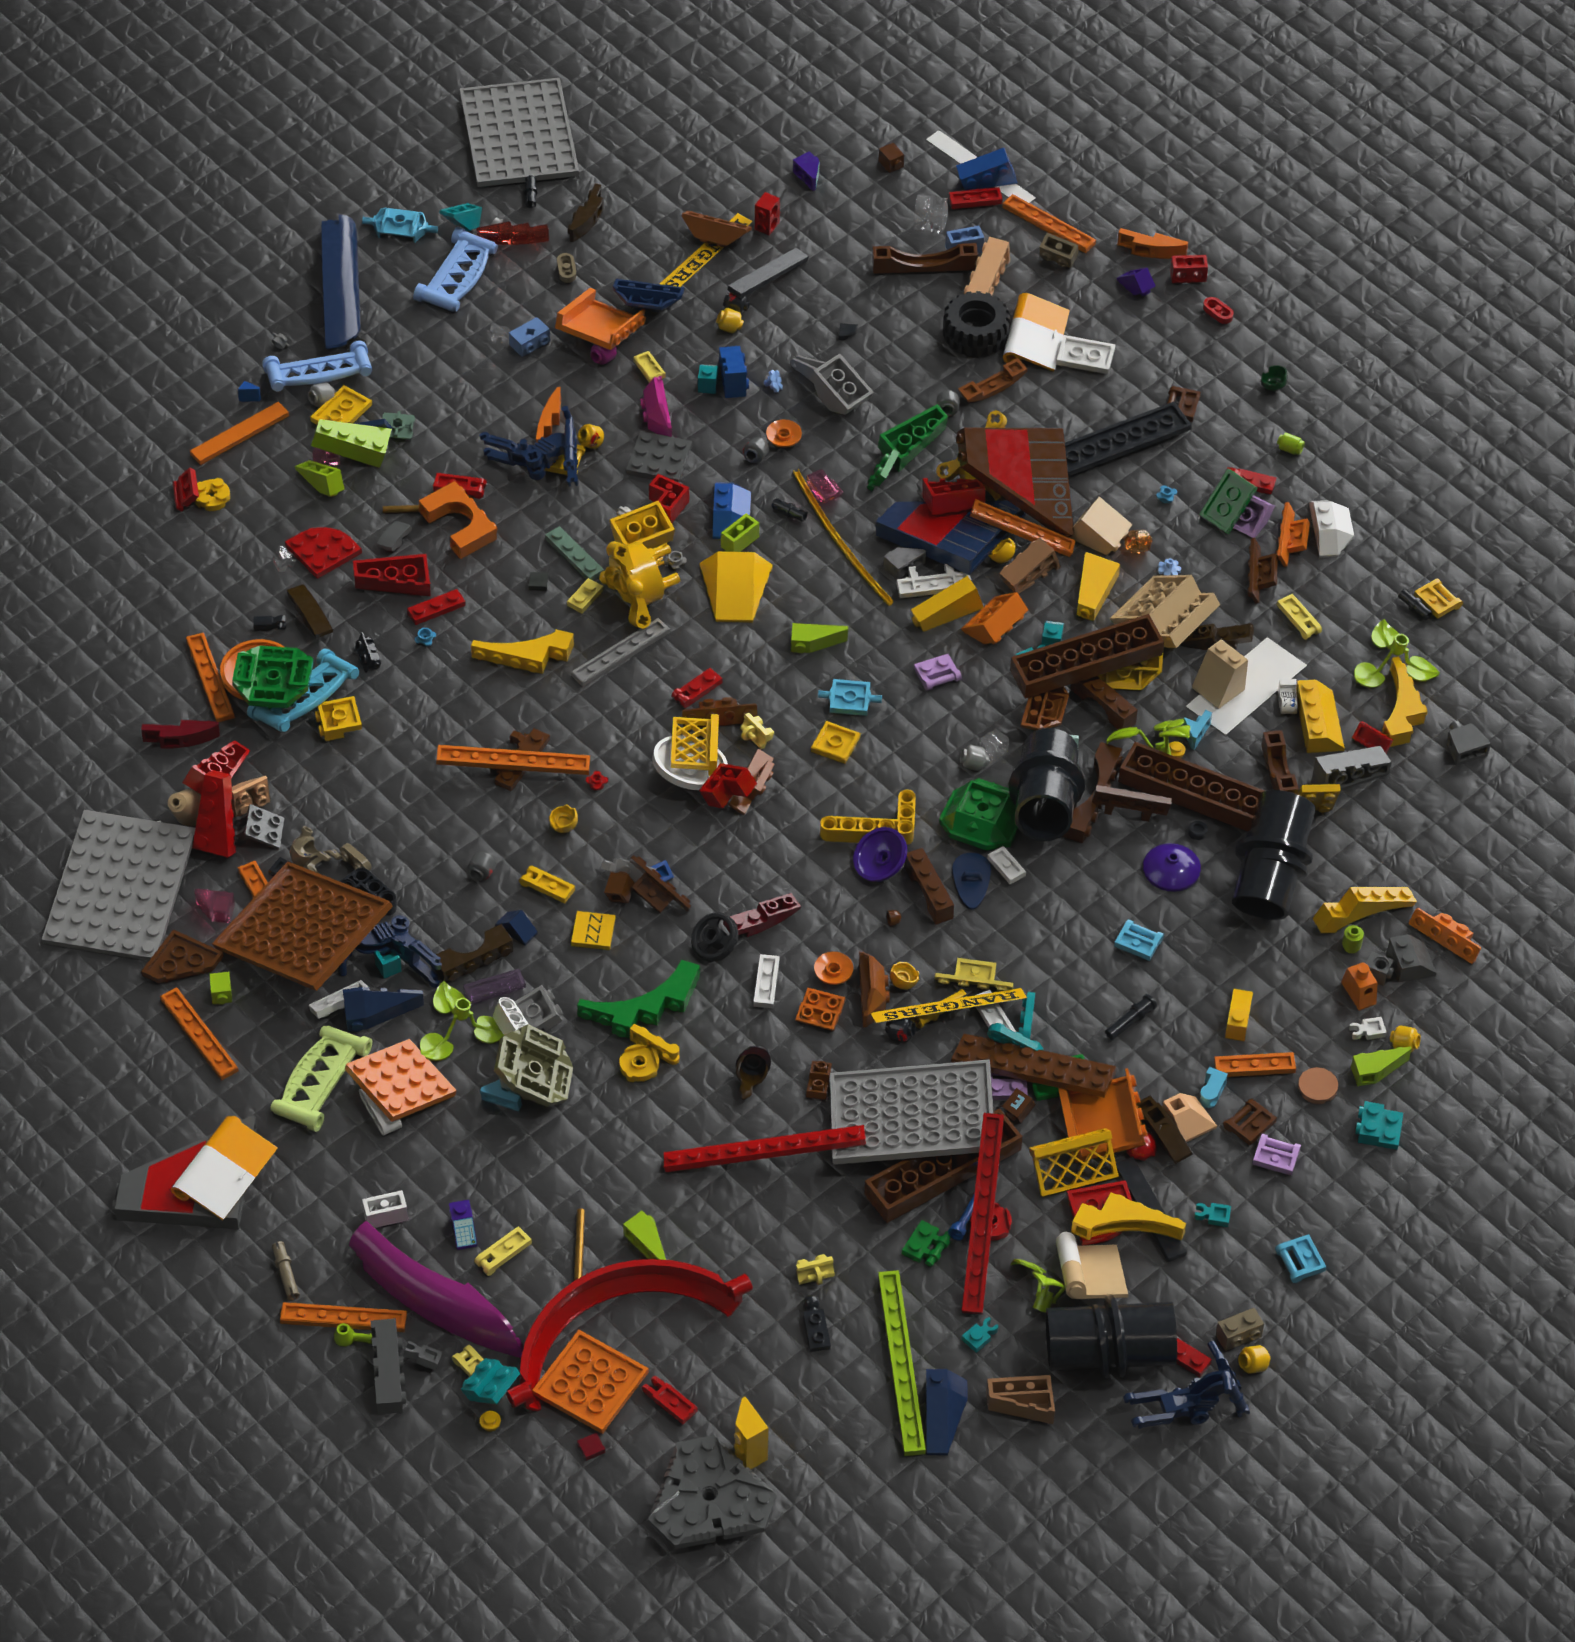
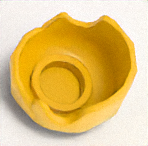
[988,538,1016,564]
[549,804,578,833]
[890,962,919,990]

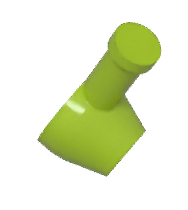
[334,1323,372,1347]

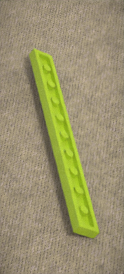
[878,1270,926,1456]

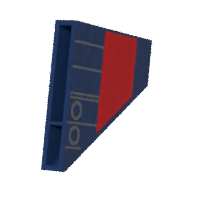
[875,500,1026,575]

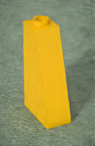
[1077,552,1120,621]
[911,576,984,632]

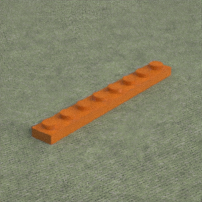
[436,745,590,775]

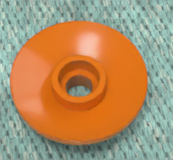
[766,419,802,447]
[814,952,854,985]

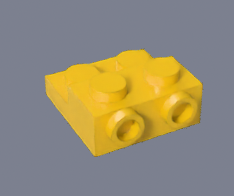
[315,696,362,741]

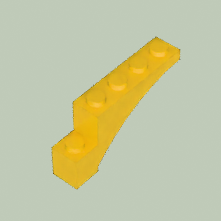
[471,629,574,674]
[1382,656,1427,747]
[1312,887,1417,933]
[1071,1192,1186,1240]

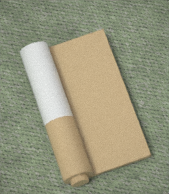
[1056,1232,1128,1299]

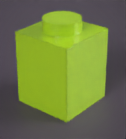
[210,972,232,1004]

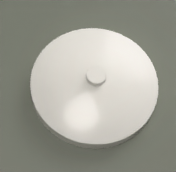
[652,735,728,790]

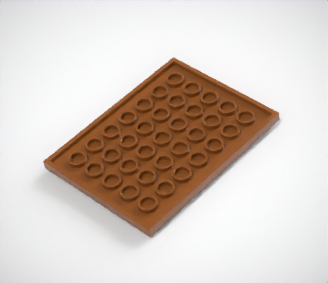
[212,861,393,991]

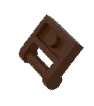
[1167,386,1201,422]
[1223,1098,1277,1145]

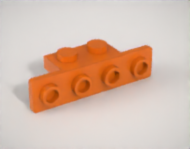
[1276,502,1310,567]
[1409,908,1481,964]

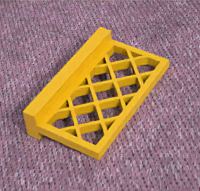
[671,714,719,776]
[1029,1128,1119,1196]

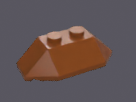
[682,211,752,247]
[1021,687,1069,730]
[859,952,890,1027]

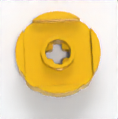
[195,478,230,511]
[619,1044,659,1082]

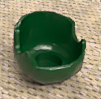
[1261,365,1288,392]

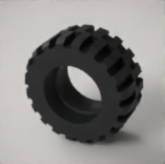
[943,291,1010,357]

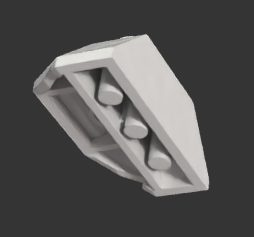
[1309,500,1354,558]

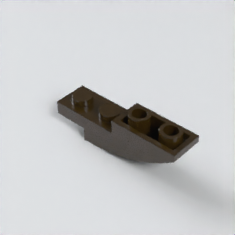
[568,183,604,242]
[1180,623,1254,650]
[1137,1095,1193,1164]

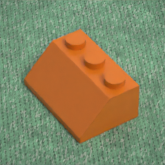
[961,592,1029,644]

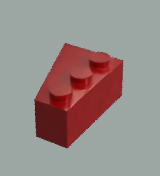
[922,478,985,515]

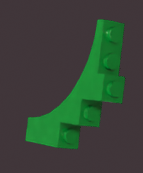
[577,960,700,1038]

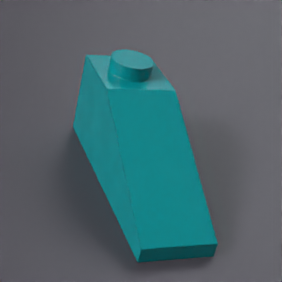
[439,203,482,231]

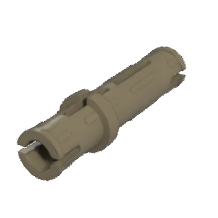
[271,1241,300,1300]

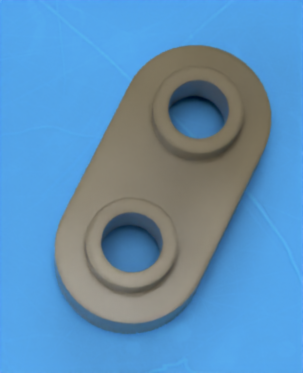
[557,253,576,283]
[340,843,372,871]

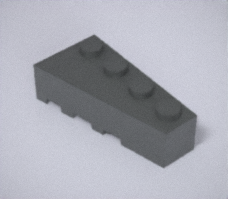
[1312,746,1391,791]
[371,1318,406,1415]

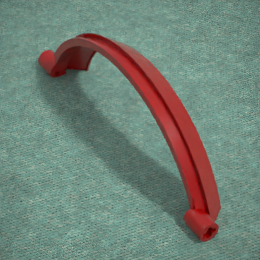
[506,1259,753,1412]

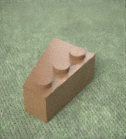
[1000,537,1061,594]
[986,1375,1055,1424]

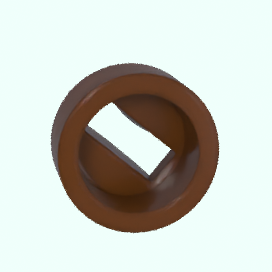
[886,910,901,926]

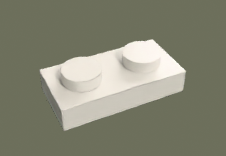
[987,846,1026,884]

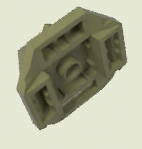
[494,1024,573,1107]

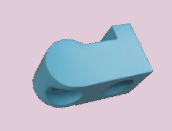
[1199,1067,1228,1108]

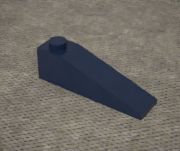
[343,987,424,1032]
[925,1369,968,1456]

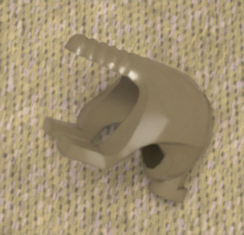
[290,826,342,874]

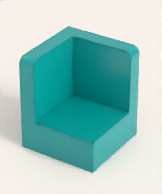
[374,950,402,979]

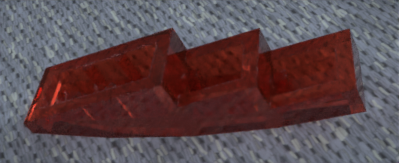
[476,221,549,245]

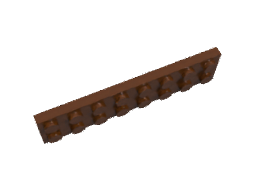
[951,1034,1116,1098]

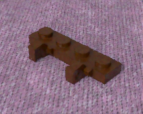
[491,728,550,791]
[1092,785,1172,822]

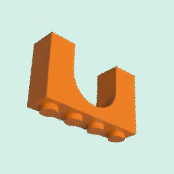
[419,481,498,559]

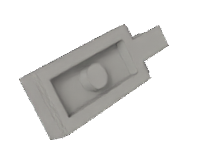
[601,858,656,883]

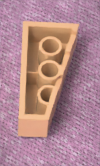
[964,237,1010,296]

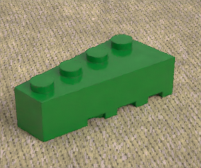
[878,404,948,472]

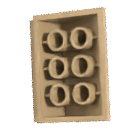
[1110,575,1220,648]

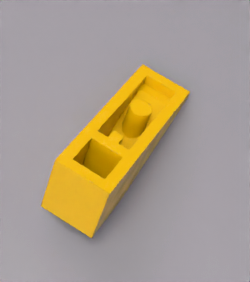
[1225,989,1253,1041]

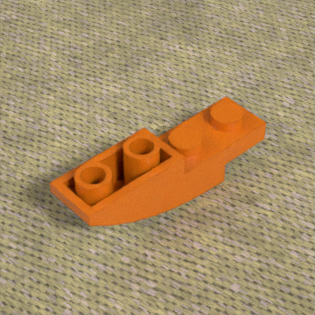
[1117,228,1188,259]

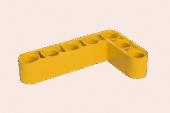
[820,790,916,845]

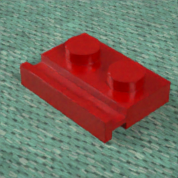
[173,468,199,511]

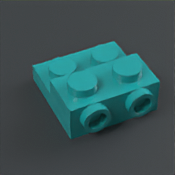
[1355,1101,1404,1150]
[461,1358,520,1404]

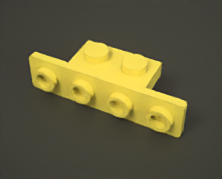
[935,958,1013,991]

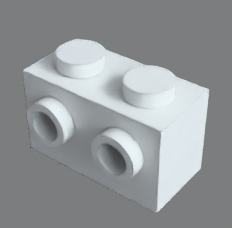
[362,1190,408,1228]

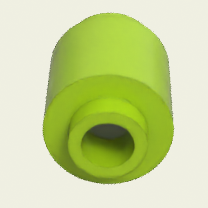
[1277,432,1305,455]
[1342,925,1364,953]

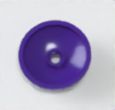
[853,827,907,882]
[1143,843,1201,892]

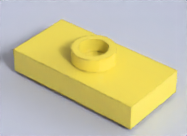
[633,351,666,383]

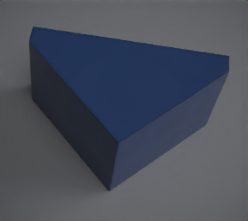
[495,910,538,946]

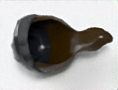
[736,1045,771,1100]

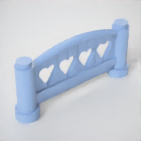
[413,226,498,312]
[262,341,372,392]

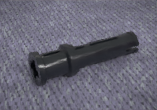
[1105,994,1157,1040]

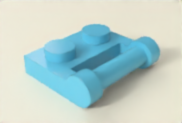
[1114,919,1164,961]
[1275,1234,1326,1283]

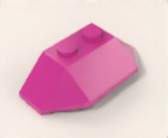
[640,376,672,437]

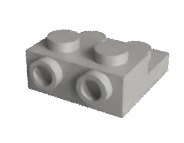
[515,985,563,1031]

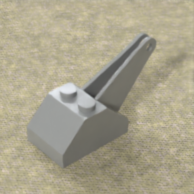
[790,353,874,415]

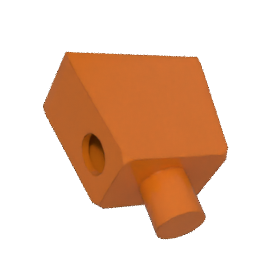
[1341,962,1377,1011]

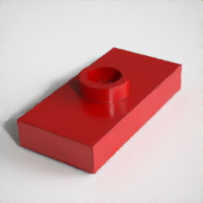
[1352,721,1393,754]

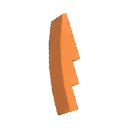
[536,387,561,443]

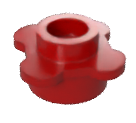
[586,771,608,790]

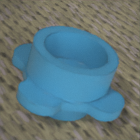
[1156,485,1177,503]
[415,628,436,646]

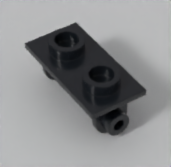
[355,632,381,673]

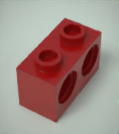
[754,192,780,235]
[1170,255,1208,283]

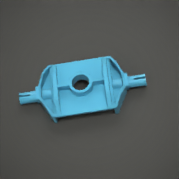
[362,208,438,243]

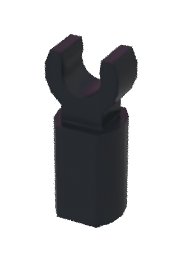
[253,615,286,630]

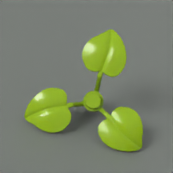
[1354,619,1440,688]
[1107,719,1191,755]
[420,981,504,1061]
[1011,1259,1066,1313]

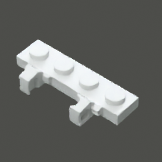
[896,564,971,598]

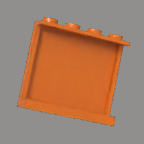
[555,288,646,350]
[1058,1068,1148,1163]

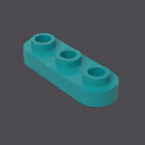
[1019,992,1036,1039]
[987,1023,1043,1051]

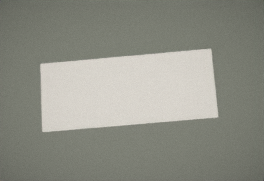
[1186,637,1307,735]

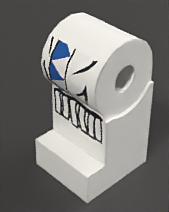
[1278,679,1297,714]

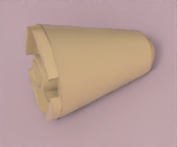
[168,788,201,826]

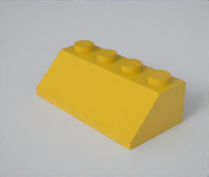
[1296,680,1345,753]

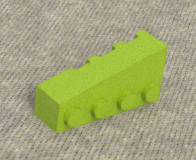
[311,419,392,468]

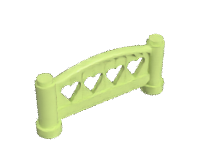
[270,1026,373,1132]

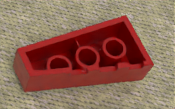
[353,554,431,596]
[182,740,251,795]
[192,770,236,857]

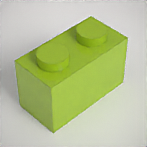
[721,513,759,552]

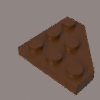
[141,929,224,983]

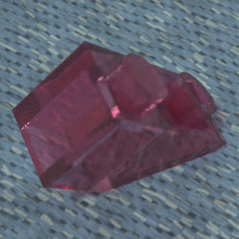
[194,889,235,923]

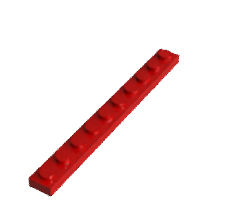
[962,1113,1004,1315]
[664,1125,866,1172]

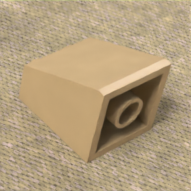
[1069,497,1132,555]
[1192,639,1248,708]

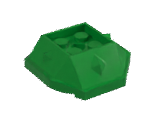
[232,646,313,709]
[939,778,1019,850]

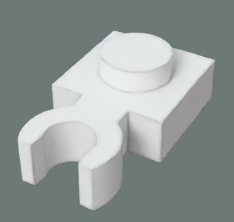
[1349,1017,1387,1040]

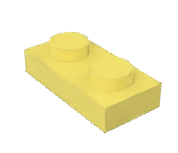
[567,578,603,614]

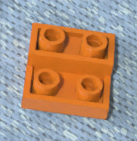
[795,987,846,1031]

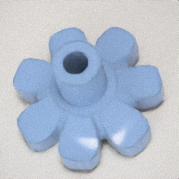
[764,370,783,393]
[1158,558,1181,575]

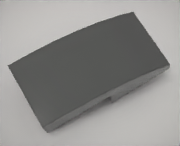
[377,521,412,551]

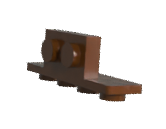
[1247,538,1278,604]
[682,697,758,727]
[630,855,691,914]

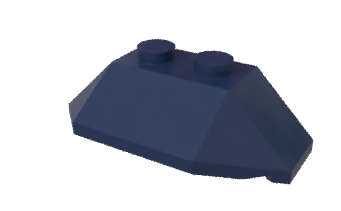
[613,279,685,312]

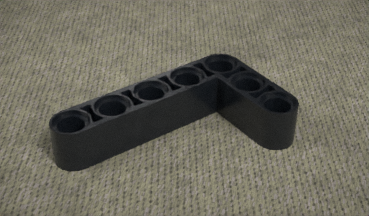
[339,868,397,915]

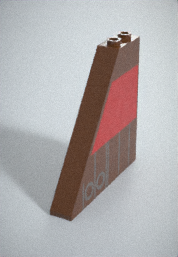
[956,427,1074,537]

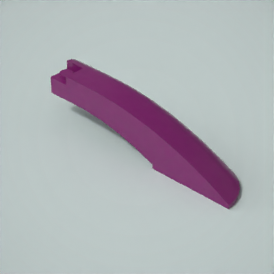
[349,1220,524,1358]

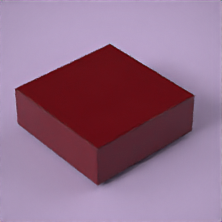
[577,1433,606,1461]

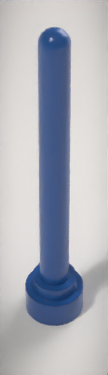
[948,1193,975,1240]

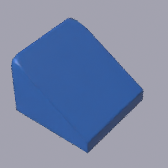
[238,381,261,402]
[651,860,674,882]

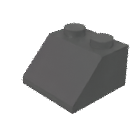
[1387,934,1437,982]

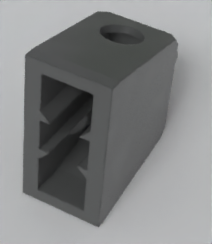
[1447,721,1491,766]

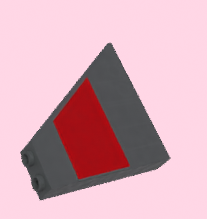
[112,1116,257,1229]

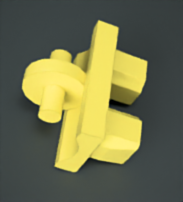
[740,713,774,749]
[796,1254,835,1285]

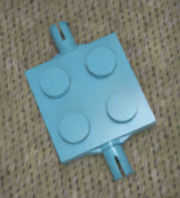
[818,679,882,716]

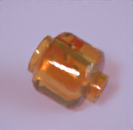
[1124,529,1152,554]

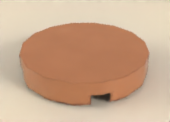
[1298,1067,1338,1104]

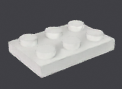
[1056,335,1116,374]

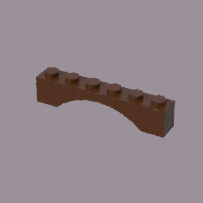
[872,243,978,274]
[1062,742,1124,843]

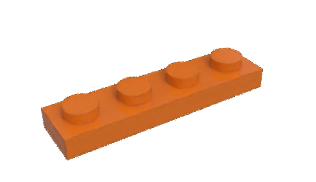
[1214,1052,1296,1077]

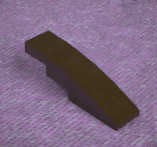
[287,584,333,638]

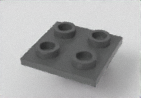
[234,804,284,850]

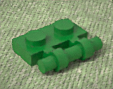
[867,449,899,490]
[902,1220,951,1267]

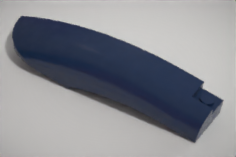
[321,214,361,349]

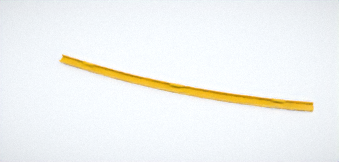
[793,469,893,606]

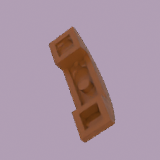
[958,358,1028,402]

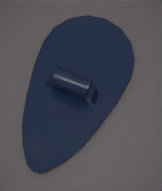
[952,853,991,910]

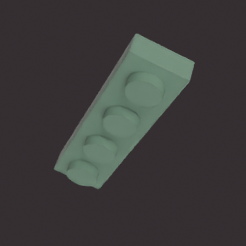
[545,526,604,580]

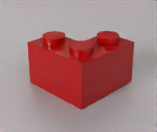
[649,474,689,523]
[699,763,757,809]

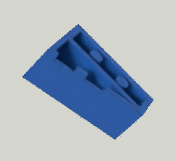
[956,148,1018,191]
[719,346,749,398]

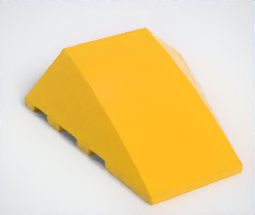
[699,551,773,623]

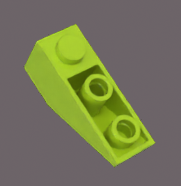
[1351,1046,1411,1086]

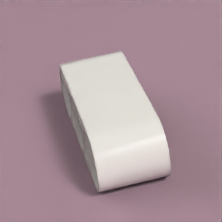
[493,997,528,1035]
[359,1089,402,1136]

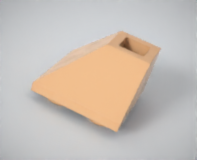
[231,776,270,817]
[1162,1093,1217,1142]

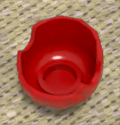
[1126,1132,1157,1161]

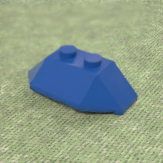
[713,482,751,539]

